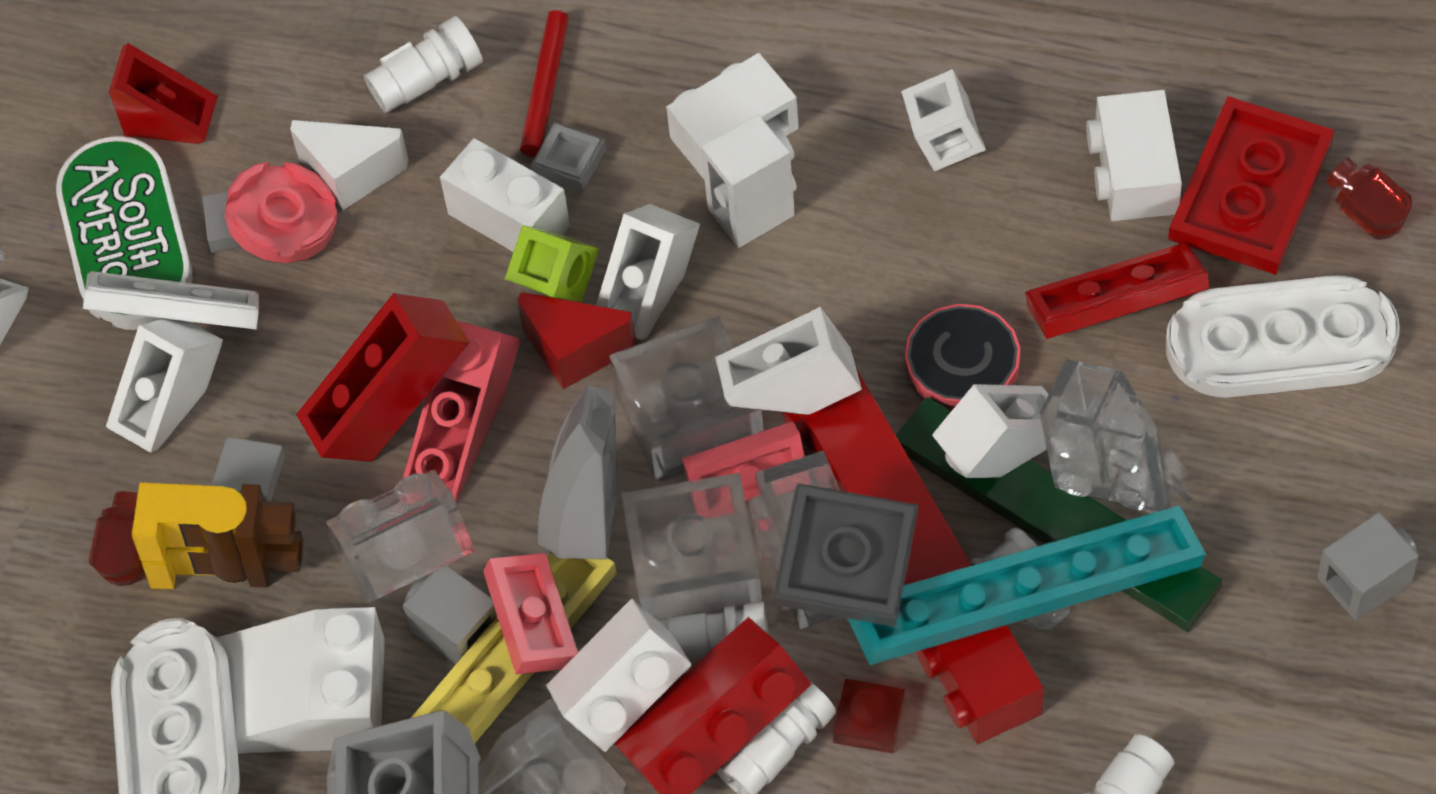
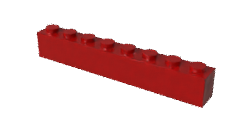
[782,370,1044,745]

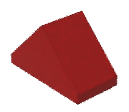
[109,43,218,144]
[517,292,636,389]

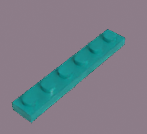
[847,505,1206,665]

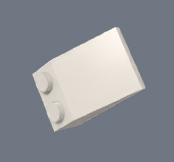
[216,607,385,754]

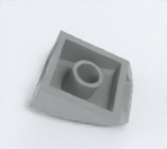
[538,385,619,559]
[327,710,481,794]

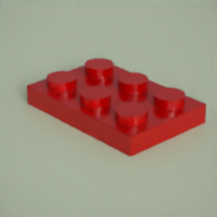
[1168,96,1335,275]

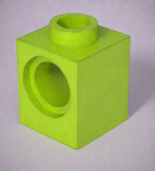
[505,225,600,302]

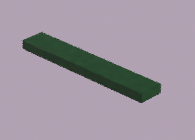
[896,397,1222,632]

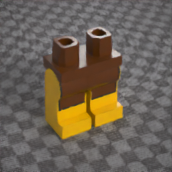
[132,482,304,589]

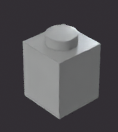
[1317,512,1419,621]
[403,562,497,665]

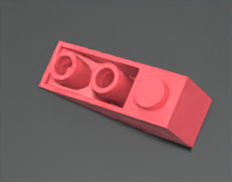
[401,320,521,503]

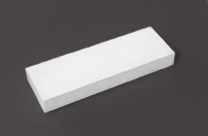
[83,271,259,329]

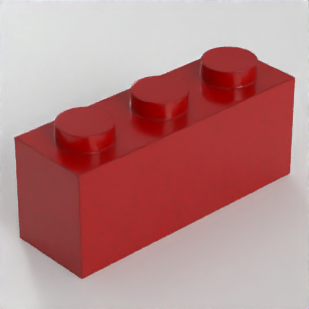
[296,293,470,462]
[614,617,812,794]

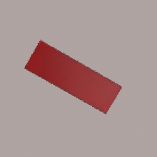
[1025,242,1209,339]

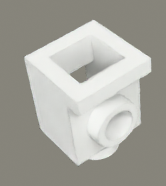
[902,69,986,172]

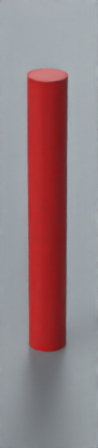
[520,10,569,157]

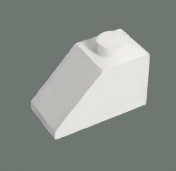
[596,204,700,340]
[715,307,862,415]
[106,319,223,453]
[932,384,1076,478]

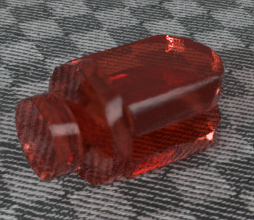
[1326,157,1412,240]
[88,491,145,586]

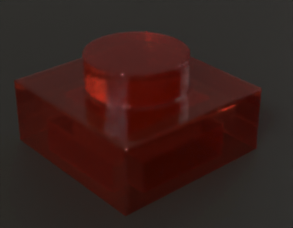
[833,678,905,754]

